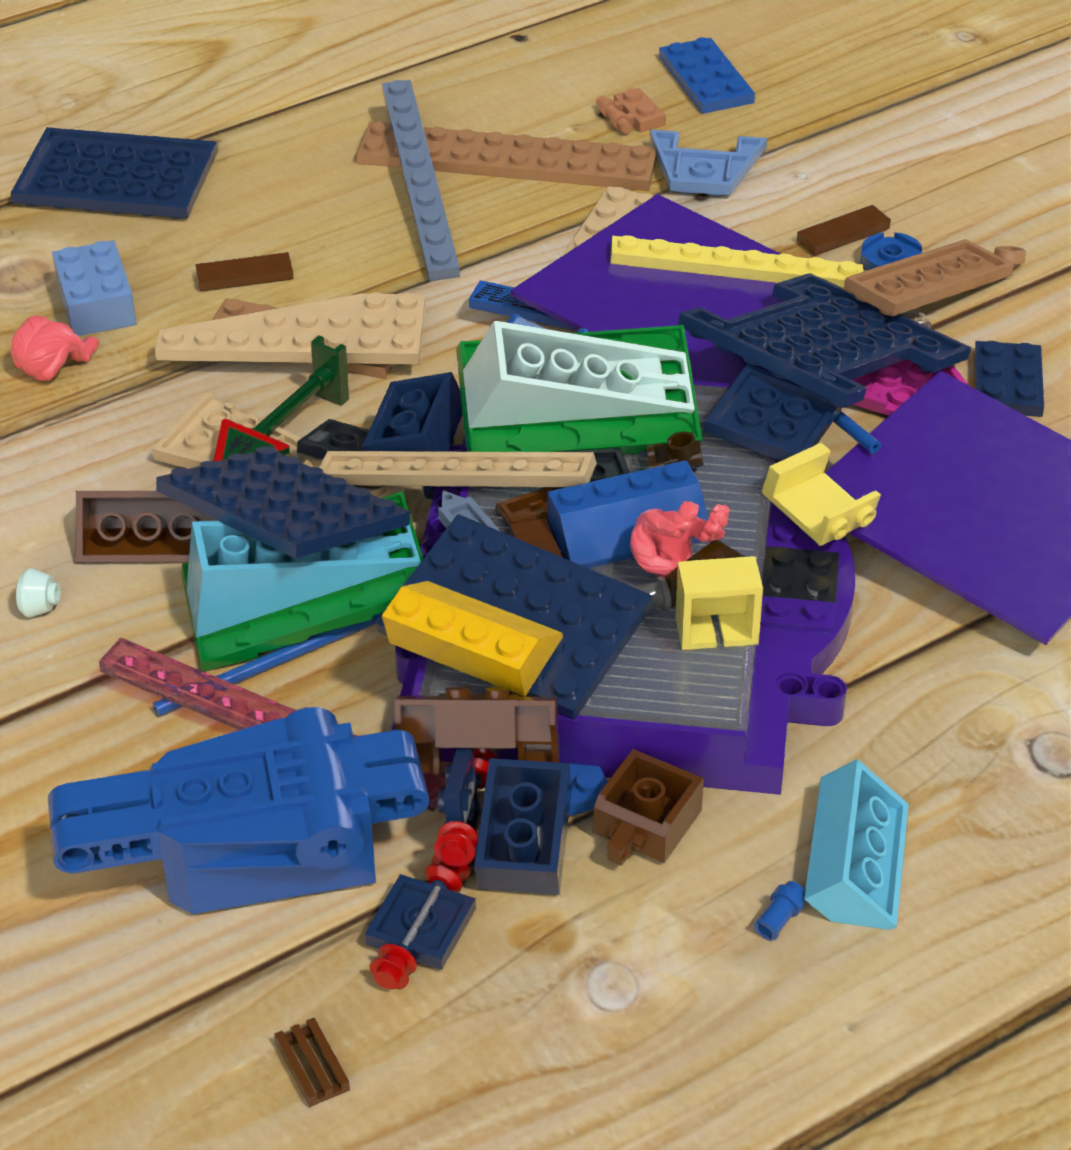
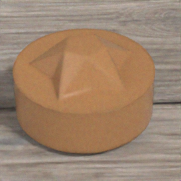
[994,246,1026,266]

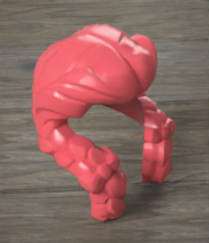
[11,315,99,381]
[630,501,730,578]

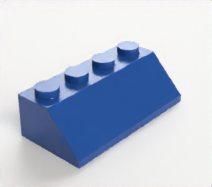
[548,461,708,568]

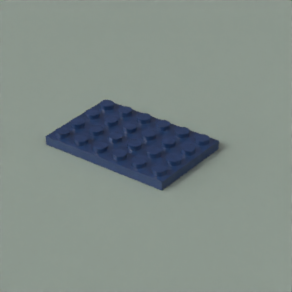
[11,127,218,219]
[156,446,410,559]
[375,514,654,720]

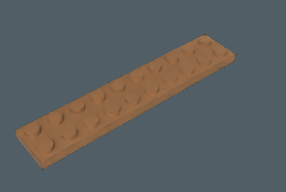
[357,121,657,191]

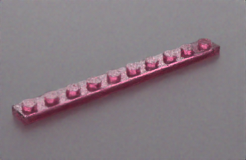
[99,637,446,812]

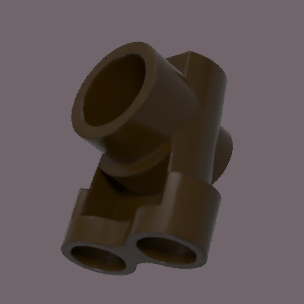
[647,431,704,472]

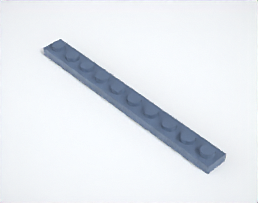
[382,80,460,281]

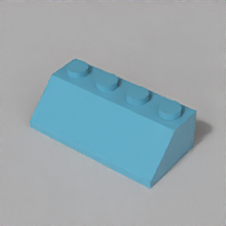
[804,759,909,930]

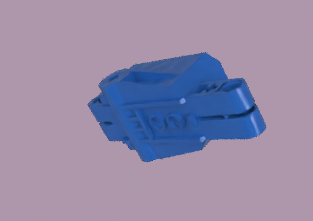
[48,707,430,914]

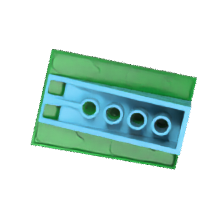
[181,491,423,673]

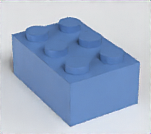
[52,240,137,336]

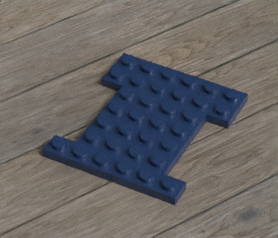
[677,273,972,408]

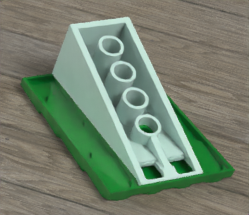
[456,321,702,454]

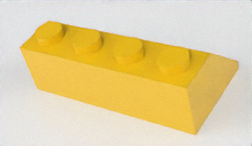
[382,581,563,697]

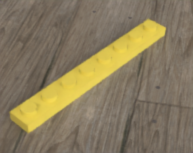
[610,235,864,288]

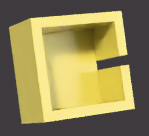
[675,556,763,650]

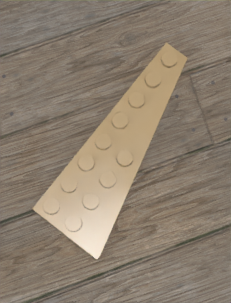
[151,392,407,501]

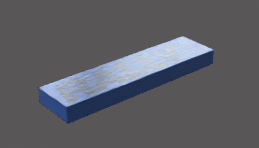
[469,280,576,331]

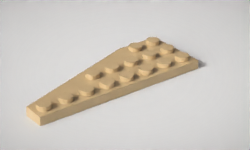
[155,292,426,364]

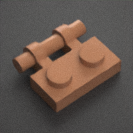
[596,88,666,134]

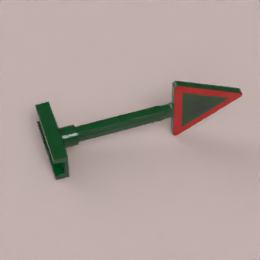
[213,335,349,461]

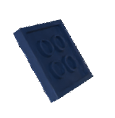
[703,364,842,461]

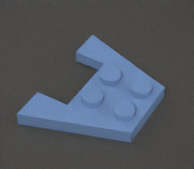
[650,130,767,196]

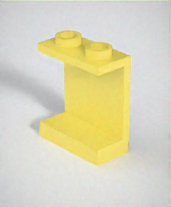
[762,443,881,546]

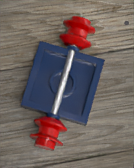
[434,748,497,867]
[365,854,476,989]

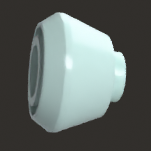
[16,568,61,618]

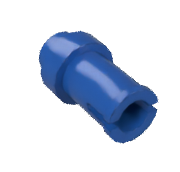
[754,881,805,941]

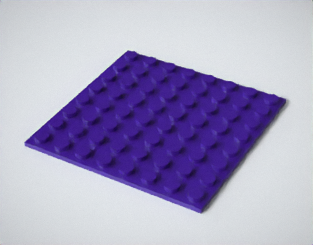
[510,194,783,384]
[825,370,1071,645]

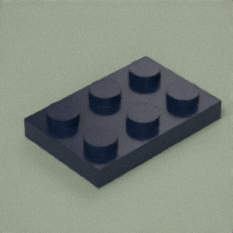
[974,341,1044,417]

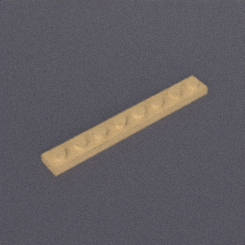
[319,451,597,488]

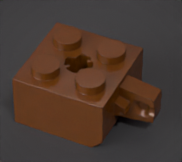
[593,749,704,866]

